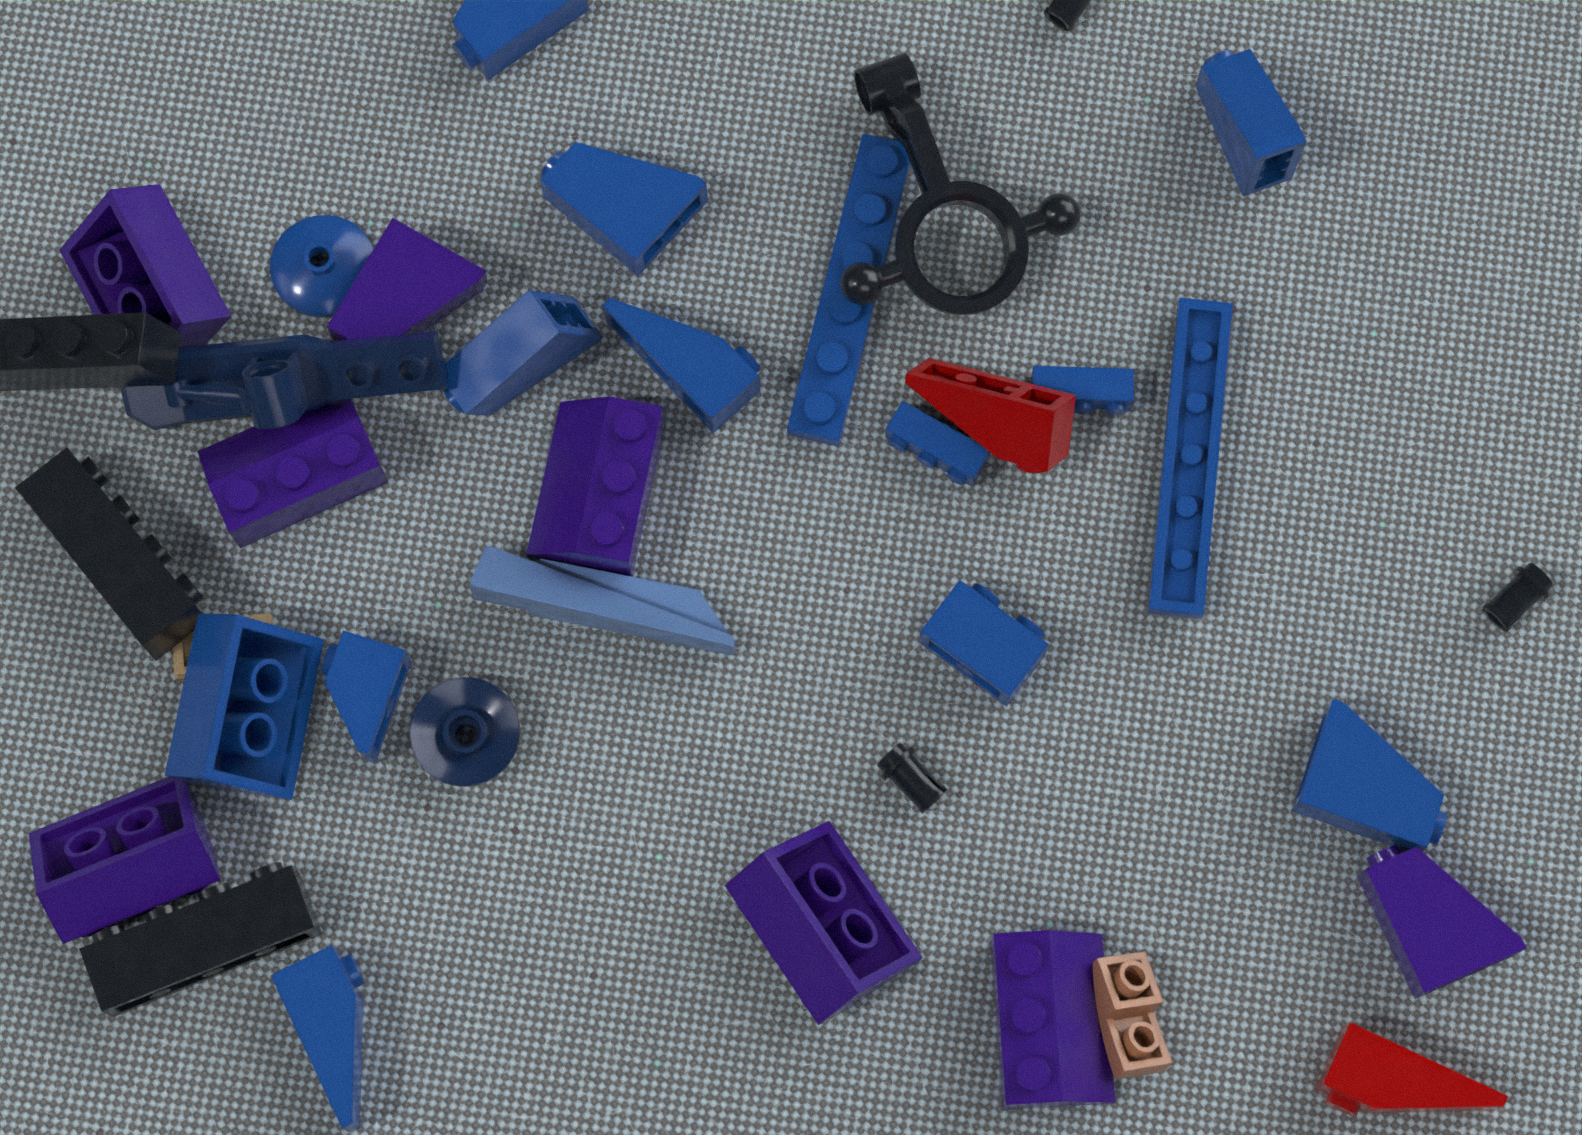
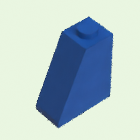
[452,0,589,80]
[1195,49,1306,197]
[540,142,708,276]
[444,290,604,416]
[1291,699,1447,852]

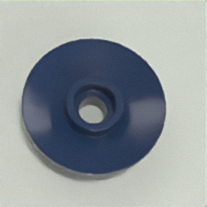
[409,677,520,787]

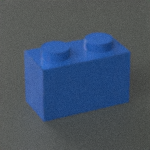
[919,580,1049,707]

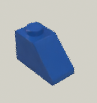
[321,630,412,764]

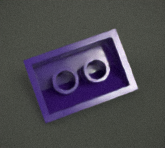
[59,184,232,348]
[526,396,666,577]
[197,399,389,548]
[28,777,221,944]
[724,821,923,1025]
[990,930,1116,1110]

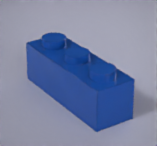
[1031,366,1134,415]
[885,401,990,487]

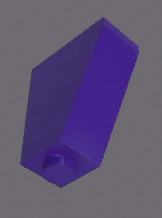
[327,218,487,341]
[1357,845,1527,999]

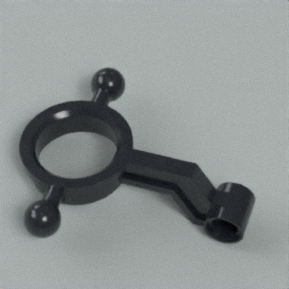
[840,53,1080,315]

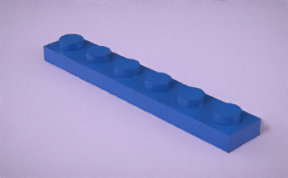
[787,133,911,447]
[1147,297,1233,620]

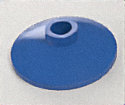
[270,215,373,317]

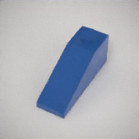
[602,298,761,433]
[271,945,365,1132]

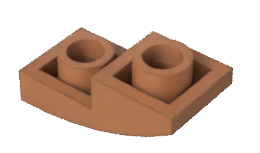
[1092,951,1172,1080]

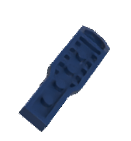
[120,331,448,430]

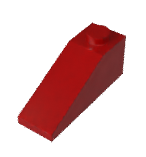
[905,358,1076,473]
[1315,1022,1508,1117]

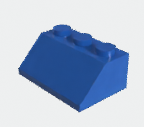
[165,614,324,800]

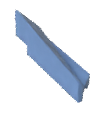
[469,546,736,656]

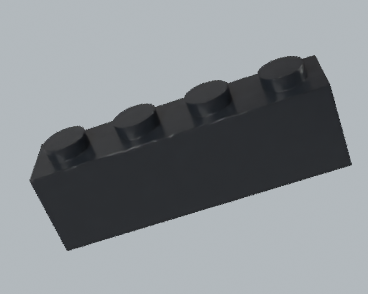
[0,312,181,391]
[15,447,204,661]
[79,862,322,1017]

